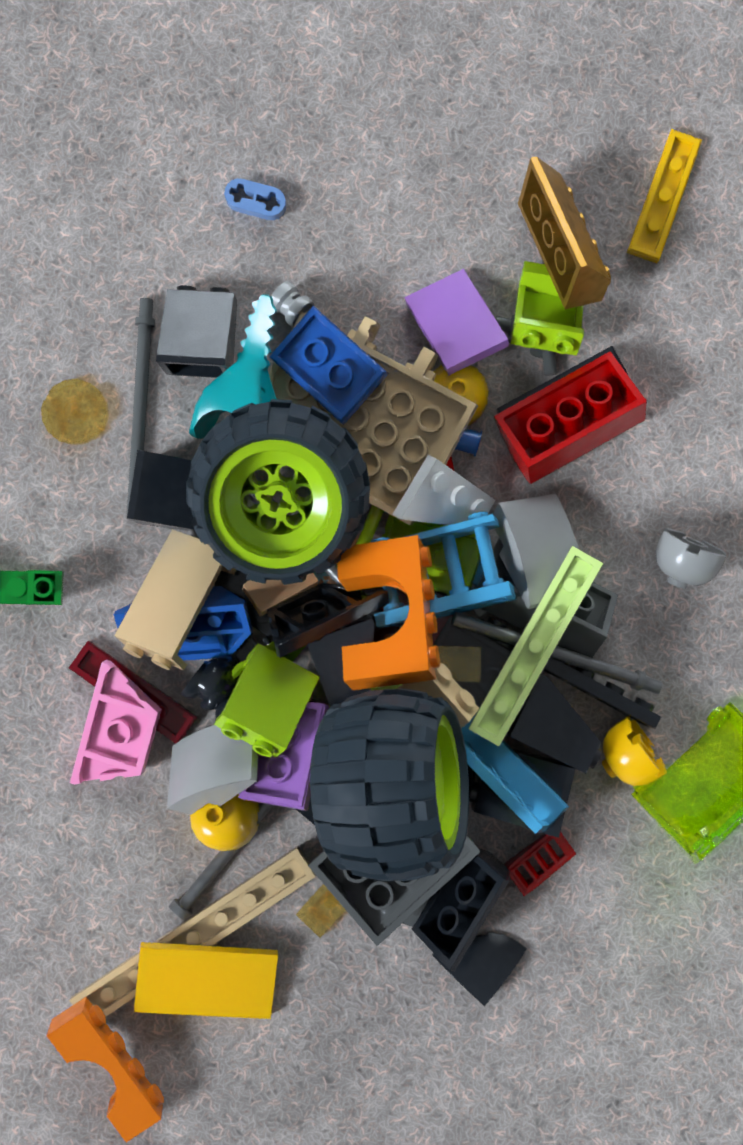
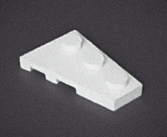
[392,455,496,525]

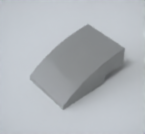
[493,494,587,609]
[167,725,258,815]

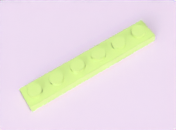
[468,546,603,746]

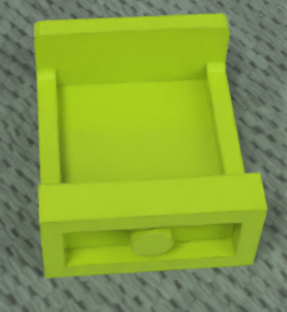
[510,261,584,356]
[214,643,319,757]

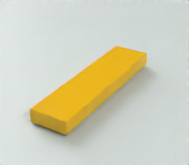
[626,129,702,264]

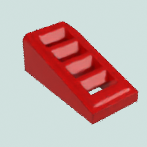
[504,831,576,897]

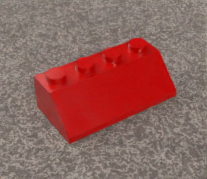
[494,352,647,484]

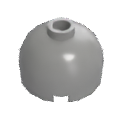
[655,528,726,589]

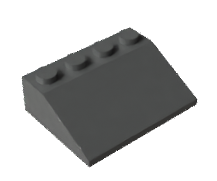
[308,834,481,946]

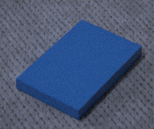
[269,306,389,425]

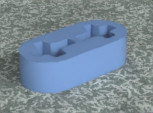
[224,178,286,220]

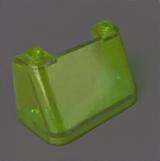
[631,702,743,864]

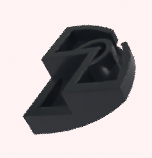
[432,931,527,1006]

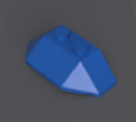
[113,586,253,661]

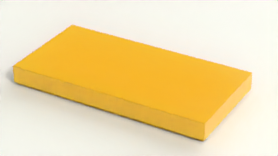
[134,942,278,1019]

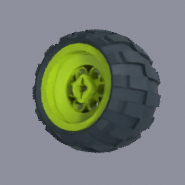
[186,399,370,585]
[310,688,469,881]

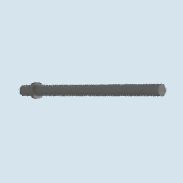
[127,298,155,514]

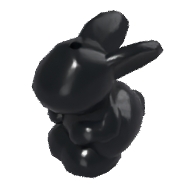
[181,656,239,721]

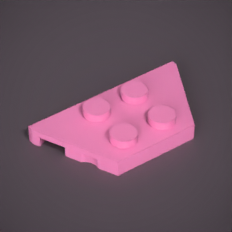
[70,660,162,785]

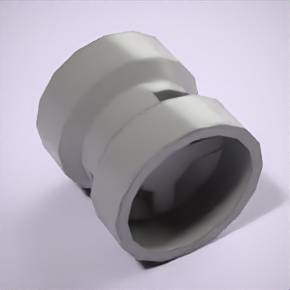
[271,281,315,328]

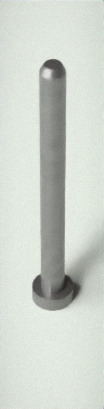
[169,803,274,921]

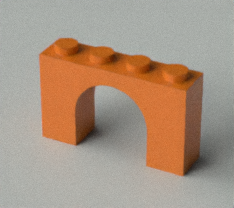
[337,535,440,690]

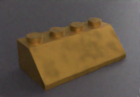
[518,157,611,309]

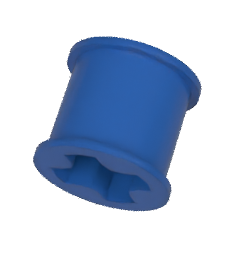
[454,428,482,457]

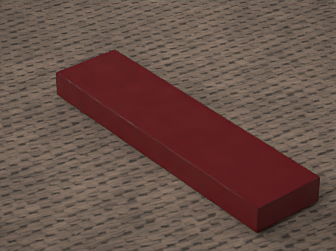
[69,641,198,744]

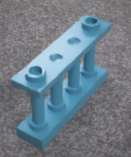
[370,512,517,629]

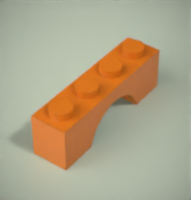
[47,996,164,1143]

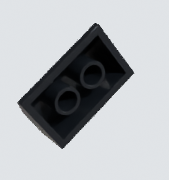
[411,848,510,971]

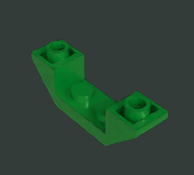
[0,570,64,605]

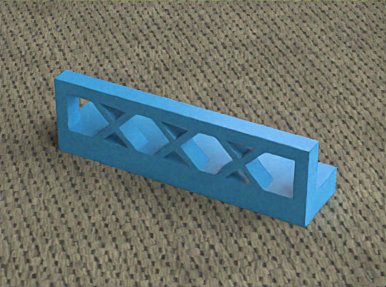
[461,713,569,834]

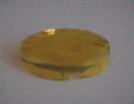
[41,379,109,445]

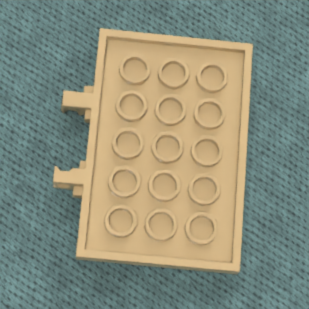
[269,311,478,526]

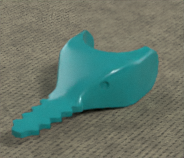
[189,294,277,439]

